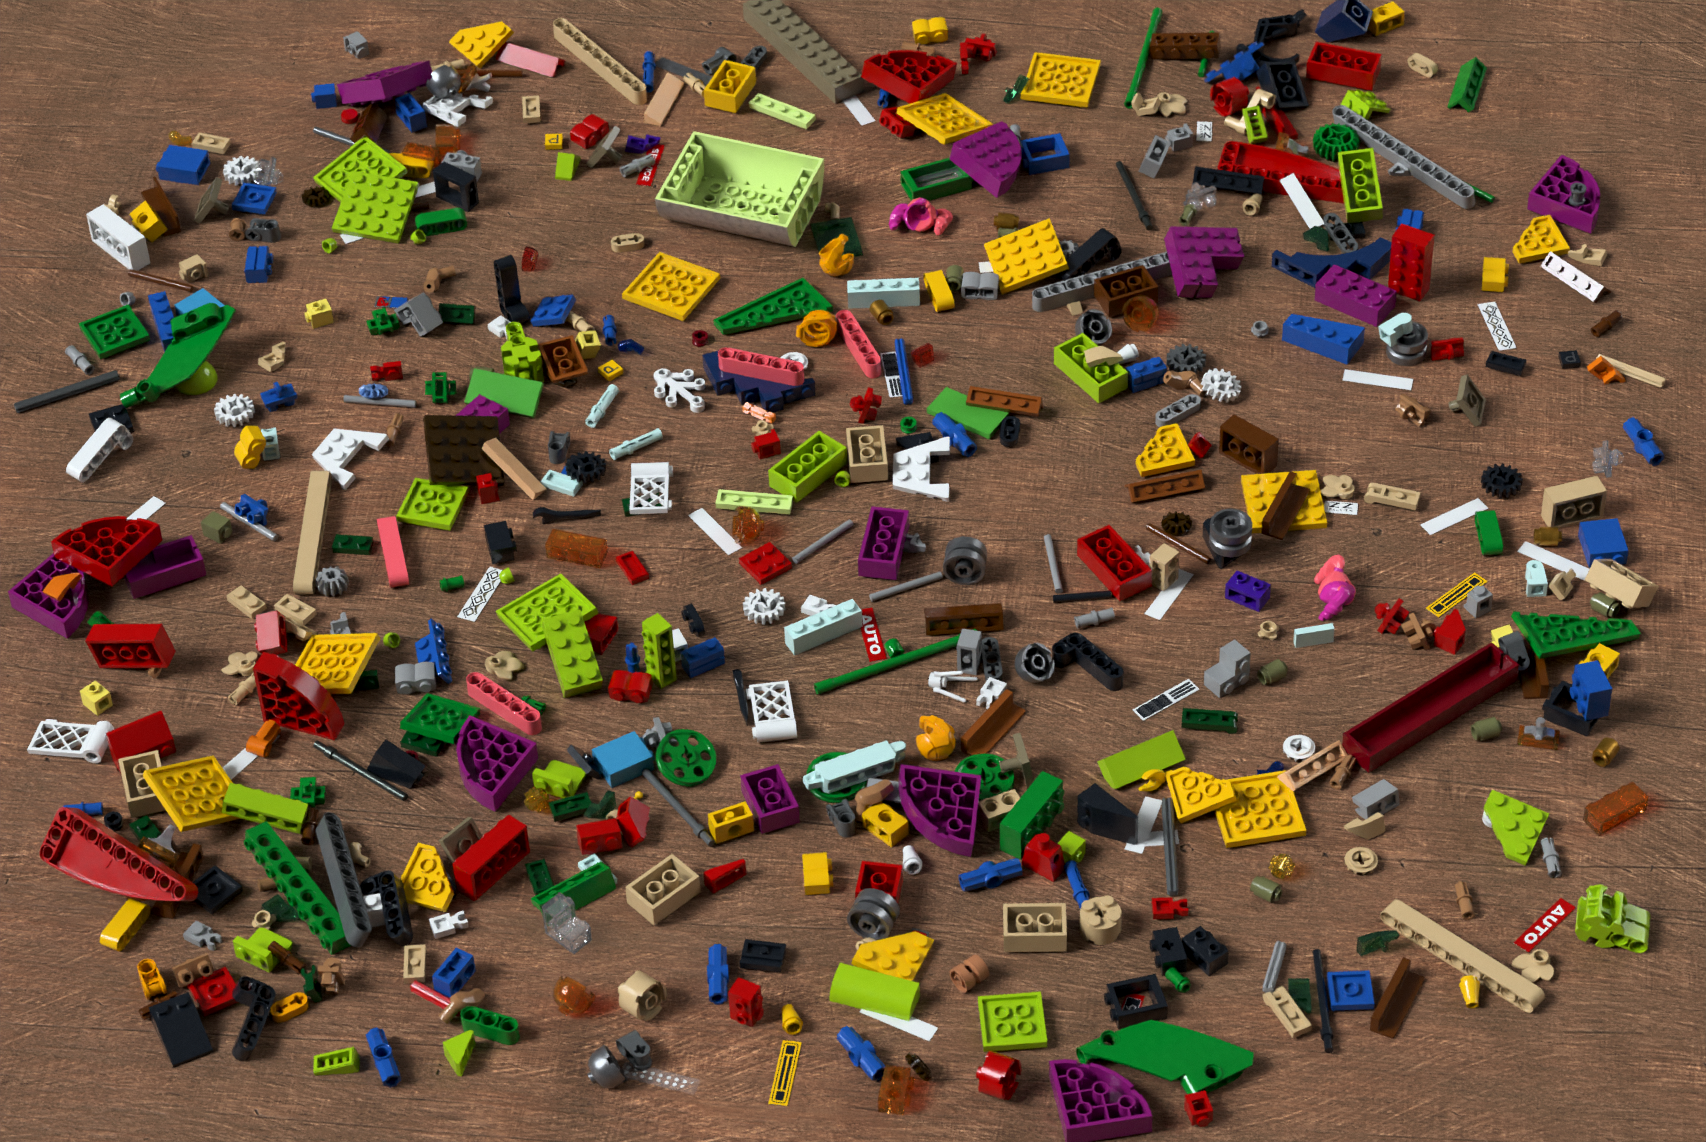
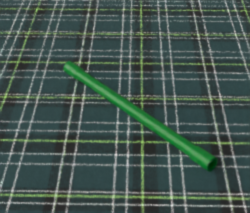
[1124,7,1163,109]
[814,629,977,695]

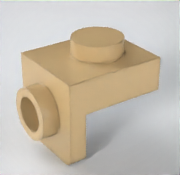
[1131,93,1161,116]

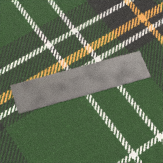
[655,57,712,86]

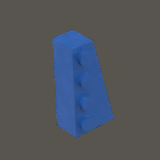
[1282,314,1365,365]

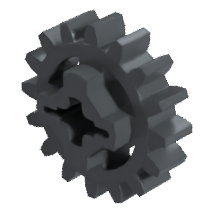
[1166,344,1206,373]

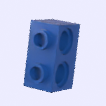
[395,93,427,133]
[432,948,476,998]

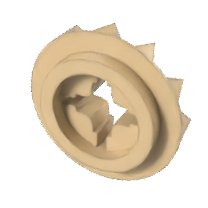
[1345,847,1378,875]

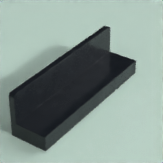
[1193,166,1265,194]

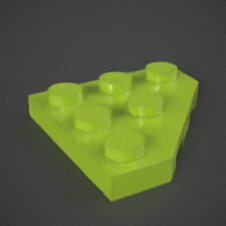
[1483,789,1549,866]

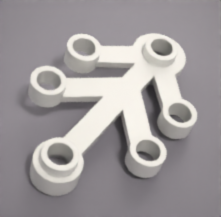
[654,368,705,413]

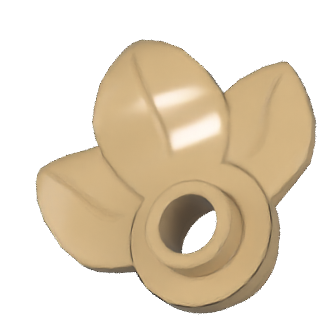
[1157,92,1188,117]
[1320,475,1355,499]
[221,651,258,676]
[485,651,524,680]
[1512,949,1554,983]

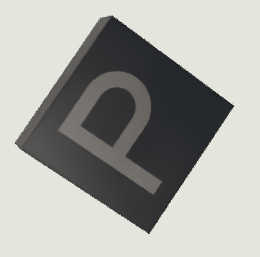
[1558,350,1581,369]

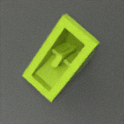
[555,152,581,181]
[443,1030,476,1077]

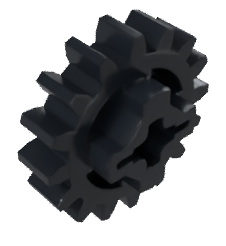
[565,451,606,483]
[1481,463,1523,498]

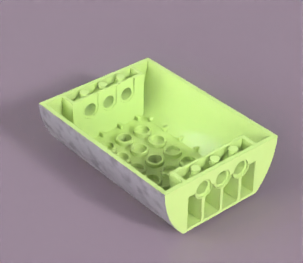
[655,131,824,247]

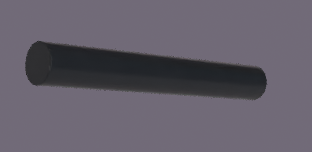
[1052,590,1111,603]

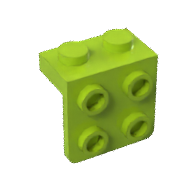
[1340,89,1390,120]
[532,760,587,798]
[233,927,293,973]

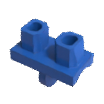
[260,382,298,412]
[235,494,269,526]

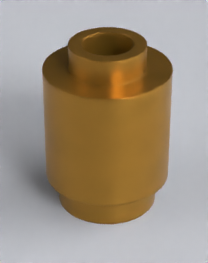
[993,212,1019,230]
[869,299,894,325]
[1533,527,1562,546]
[1592,737,1620,767]

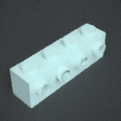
[847,278,920,309]
[784,599,863,656]

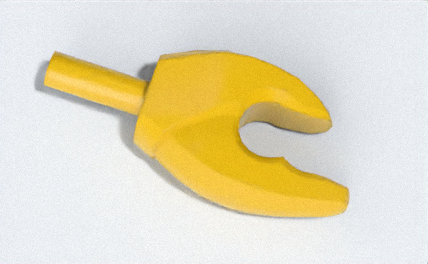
[1138,769,1172,792]

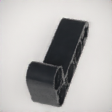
[1056,228,1122,281]
[493,255,530,324]
[1052,632,1124,691]
[360,870,413,947]
[232,976,276,1061]

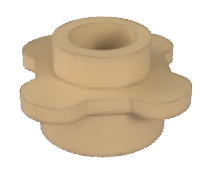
[752,420,774,436]
[1258,621,1279,640]
[252,910,276,930]

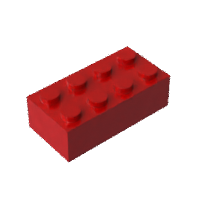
[1306,42,1382,91]
[1388,223,1435,302]
[1077,525,1152,602]
[85,624,176,668]
[453,814,530,902]

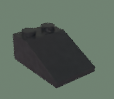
[1256,61,1309,109]
[1077,783,1138,845]
[148,992,213,1068]

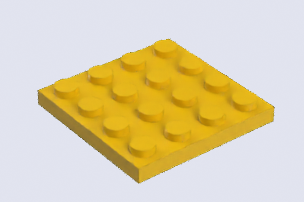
[1021,52,1101,108]
[897,93,993,144]
[984,218,1069,294]
[622,252,720,321]
[1241,470,1327,534]
[295,633,381,694]
[143,755,241,832]
[1214,770,1306,848]

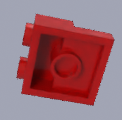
[879,106,919,138]

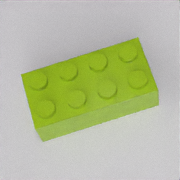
[1338,148,1383,223]
[1054,333,1128,404]
[768,431,847,503]
[542,609,603,698]

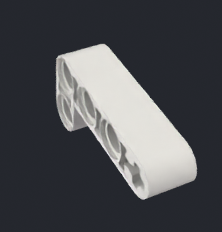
[66,418,133,482]

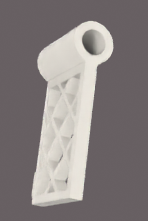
[630,462,673,514]
[746,681,797,743]
[27,719,114,763]

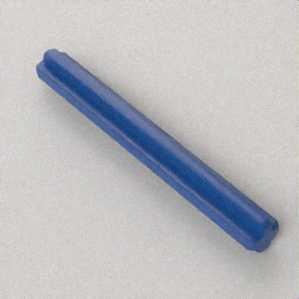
[895,338,913,405]

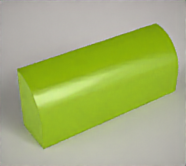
[1097,730,1186,789]
[829,963,920,1021]

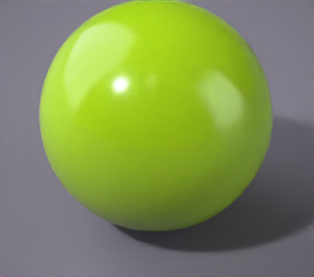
[175,361,218,395]

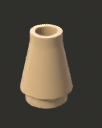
[1243,193,1263,215]

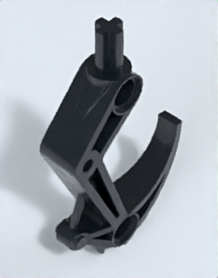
[1236,9,1307,73]

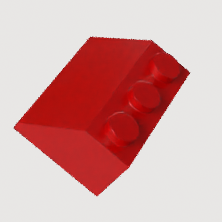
[106,710,176,774]

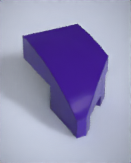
[625,134,660,154]

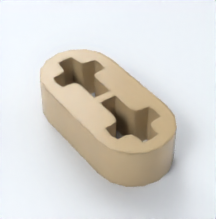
[1407,53,1438,78]
[611,233,645,253]

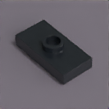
[1328,222,1366,241]
[1485,351,1527,376]
[567,744,603,780]

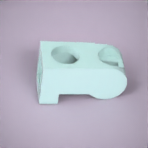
[1378,313,1413,347]
[261,427,280,460]
[1525,560,1548,597]

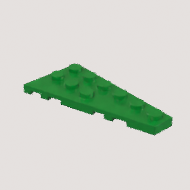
[713,277,833,335]
[1511,611,1641,659]

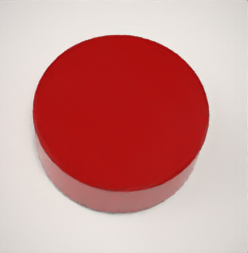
[341,109,358,124]

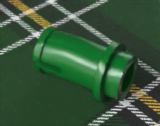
[439,575,465,592]
[521,695,546,715]
[1165,967,1191,993]

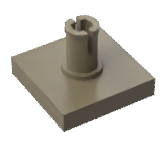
[586,126,623,168]
[194,177,229,224]
[1449,374,1486,427]
[999,733,1034,789]
[439,817,483,865]

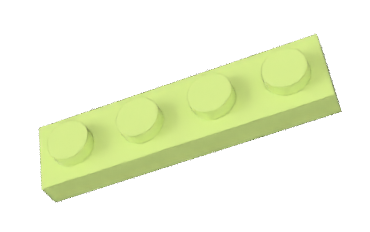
[749,93,816,129]
[715,489,793,515]

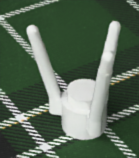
[929,671,978,703]

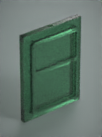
[810,217,863,258]

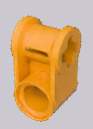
[137,959,167,1000]

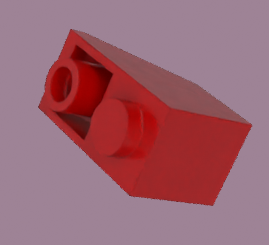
[1433,609,1466,655]
[616,796,650,847]

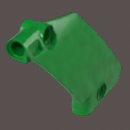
[120,303,236,408]
[1076,1020,1254,1094]

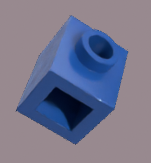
[311,83,337,109]

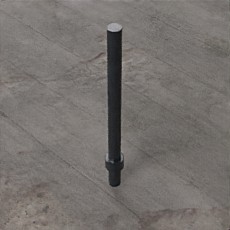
[1313,949,1334,1053]

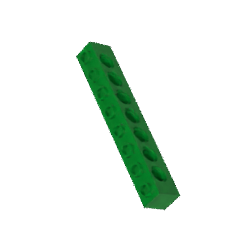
[244,821,352,955]

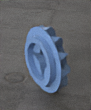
[359,383,388,399]

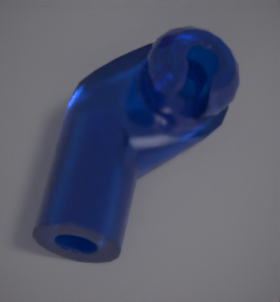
[618,339,645,355]
[1257,761,1284,775]

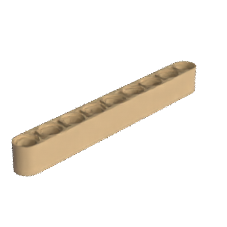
[553,18,647,105]
[293,471,331,595]
[1380,899,1545,1013]

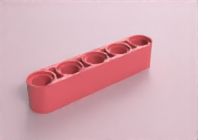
[836,310,881,378]
[718,347,804,386]
[377,516,409,588]
[466,672,542,735]

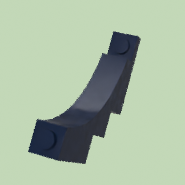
[1272,237,1392,288]

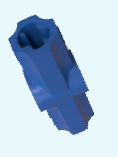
[932,412,977,457]
[1623,417,1664,466]
[959,858,1023,892]
[707,944,729,1005]
[837,1026,888,1082]
[366,1027,401,1088]

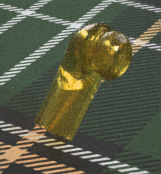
[168,130,192,146]

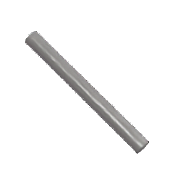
[343,395,417,408]
[220,502,278,541]
[792,519,853,564]
[1044,534,1063,594]
[869,572,943,602]

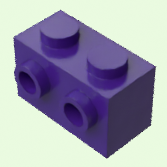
[1225,571,1271,612]

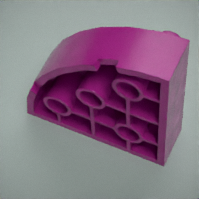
[337,60,433,106]
[949,121,1022,198]
[1527,154,1600,234]
[8,553,89,639]
[456,715,538,812]
[899,764,981,857]
[1049,1059,1152,1142]

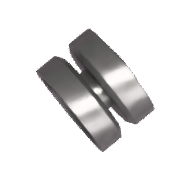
[1386,321,1428,366]
[1209,509,1252,557]
[943,536,987,585]
[847,888,900,940]

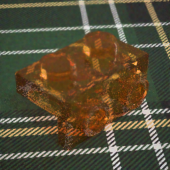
[402,142,441,168]

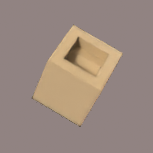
[1066,301,1083,316]

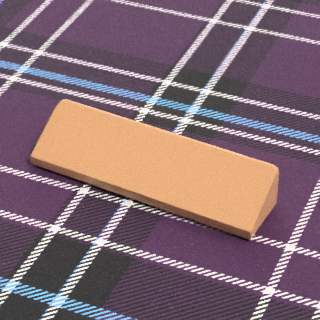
[644,73,684,126]
[482,438,547,500]
[1277,740,1348,791]

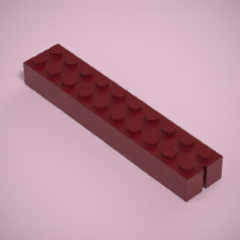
[1342,642,1519,773]

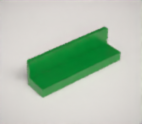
[1447,57,1487,113]
[531,861,616,925]

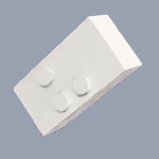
[86,204,150,271]

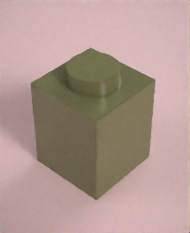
[201,511,233,544]

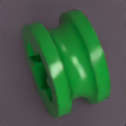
[900,417,917,434]

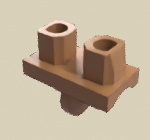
[1395,394,1431,427]
[1401,612,1436,651]
[172,953,214,988]
[318,957,345,995]

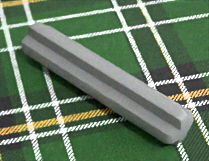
[1262,941,1286,993]

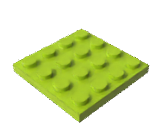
[313,136,408,202]
[331,171,419,244]
[496,573,599,652]

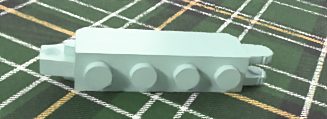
[803,740,906,794]

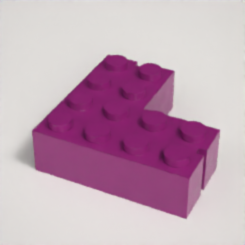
[1164,226,1244,298]
[124,535,206,599]

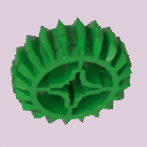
[1313,123,1360,161]

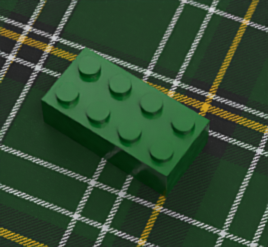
[1000,771,1065,860]

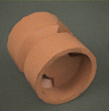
[949,954,989,993]

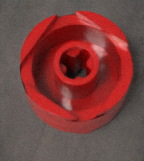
[1210,77,1249,116]
[976,1051,1022,1100]

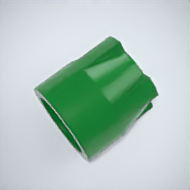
[884,638,905,658]

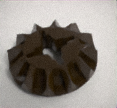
[302,186,330,207]
[1161,511,1192,535]
[905,1052,932,1081]

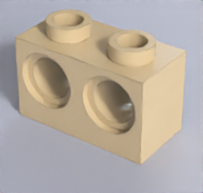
[1149,543,1179,591]
[978,789,1020,832]

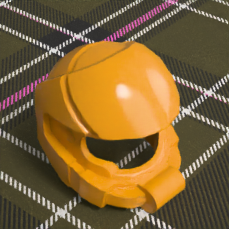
[818,234,854,277]
[796,310,837,347]
[916,715,956,761]

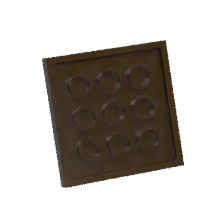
[423,415,505,486]

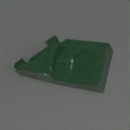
[1003,74,1029,103]
[1302,226,1330,252]
[584,790,616,819]
[261,894,301,922]
[1356,930,1400,956]
[1288,978,1311,1013]

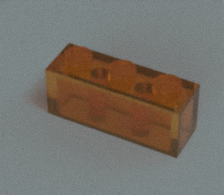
[545,529,608,568]
[1583,782,1649,836]

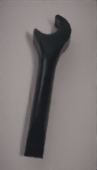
[533,507,601,524]
[732,669,748,726]

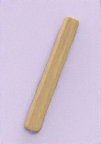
[1596,354,1665,388]

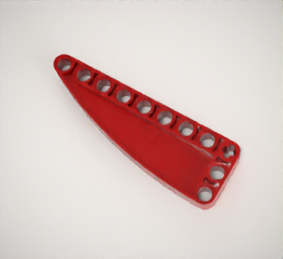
[1218,141,1344,204]
[40,807,198,902]

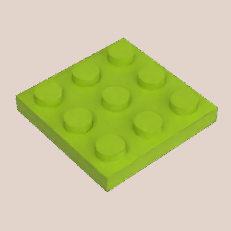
[396,478,469,531]
[978,992,1047,1052]

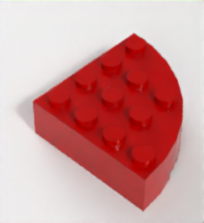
[861,50,957,104]
[51,516,163,587]
[253,652,345,740]

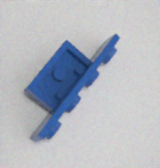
[1204,41,1264,83]
[415,618,452,684]

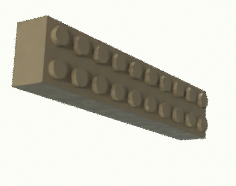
[743,0,864,104]

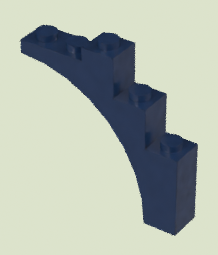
[702,350,816,412]

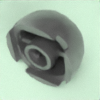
[426,65,461,99]
[1075,309,1112,346]
[1014,643,1055,683]
[587,1045,628,1089]

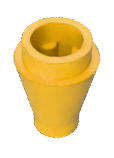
[1459,975,1480,1009]
[781,1004,803,1035]

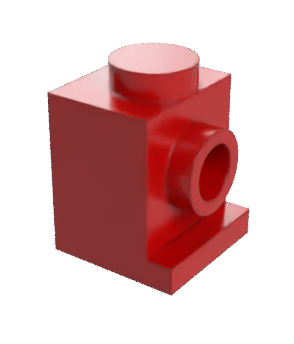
[751,429,781,460]
[476,473,500,504]
[1184,1090,1213,1127]

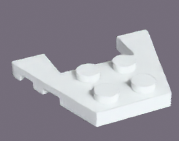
[423,93,493,127]
[312,429,389,490]
[893,437,950,502]

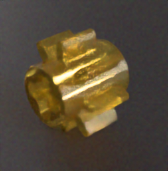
[524,787,549,813]
[1268,853,1295,879]

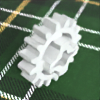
[223,156,261,186]
[1201,368,1242,403]
[214,394,255,427]
[743,588,785,625]

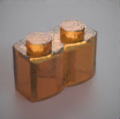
[435,124,461,156]

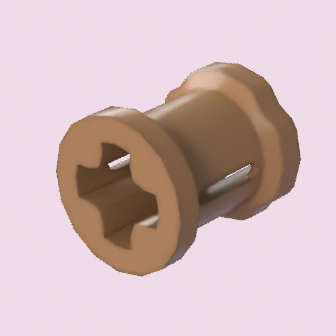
[229,218,246,241]

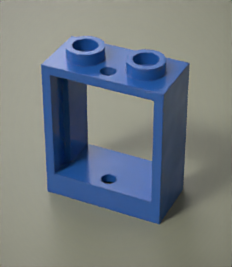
[1020,133,1070,175]

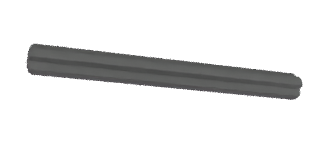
[14,370,120,413]
[1161,797,1179,896]

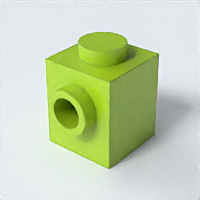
[1057,831,1086,863]

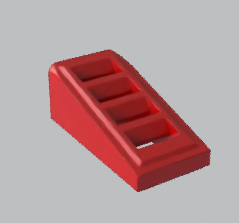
[703,859,747,894]

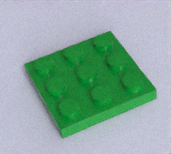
[79,305,150,360]
[400,693,480,744]

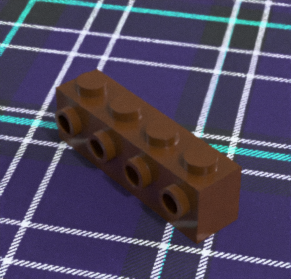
[1150,32,1221,59]

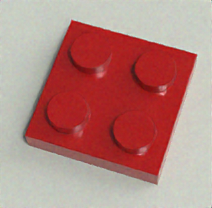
[739,542,792,585]
[188,966,237,1017]

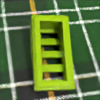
[1242,105,1268,144]
[313,1047,360,1076]

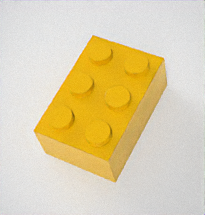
[704,60,756,113]

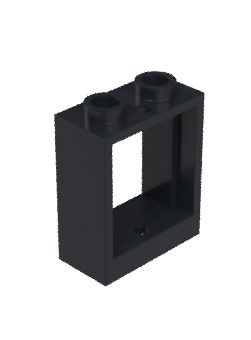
[433,161,479,212]
[1542,680,1599,737]
[1104,974,1168,1030]

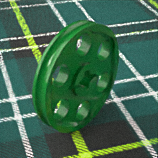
[656,729,716,787]
[807,752,867,803]
[954,754,1014,802]

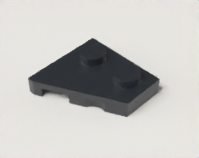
[896,432,939,464]

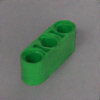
[415,208,468,236]
[1475,510,1503,555]
[460,1006,520,1045]

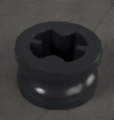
[104,812,123,832]

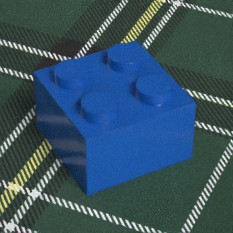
[1570,660,1612,721]

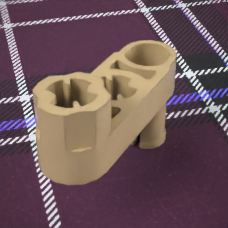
[1224,89,1276,136]

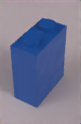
[156,145,210,185]
[1578,518,1629,568]

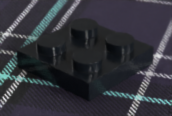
[89,404,134,433]
[192,865,243,915]

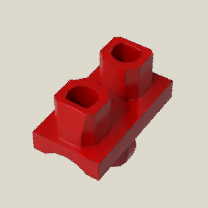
[965,33,997,61]
[1430,337,1464,361]
[849,387,882,424]
[1375,598,1409,635]

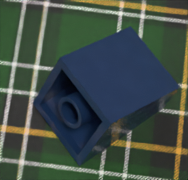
[1315,0,1373,42]

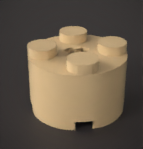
[1080,895,1122,945]
[618,970,667,1021]

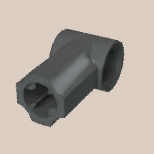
[702,47,737,75]

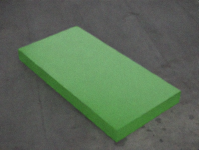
[464,368,544,418]
[927,387,1009,439]

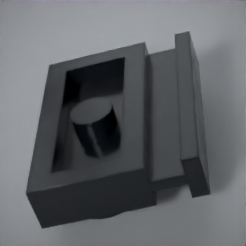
[739,939,786,973]

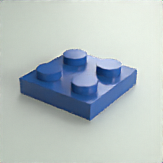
[232,183,277,215]
[530,295,576,327]
[1327,970,1374,1011]

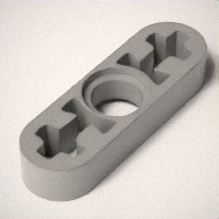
[1155,394,1201,427]

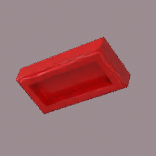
[616,550,649,585]

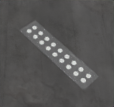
[621,1061,701,1095]

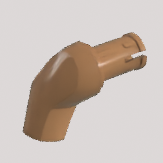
[424,265,456,292]
[1163,371,1207,397]
[855,779,894,822]
[438,988,485,1024]

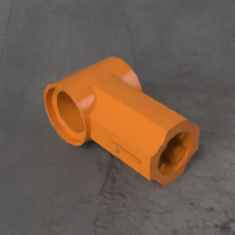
[246,720,281,758]

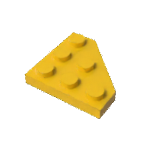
[449,21,514,69]
[1512,215,1570,264]
[1136,423,1195,477]
[1165,766,1237,823]
[400,843,454,912]
[851,931,934,981]

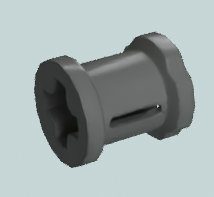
[1569,182,1586,206]

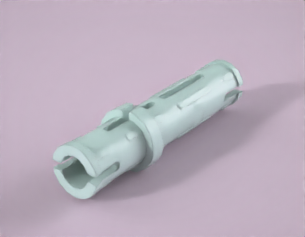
[585,384,619,428]
[609,428,663,460]

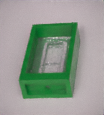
[900,158,974,201]

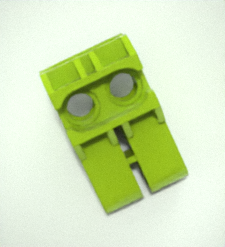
[501,322,544,382]
[1575,884,1651,953]

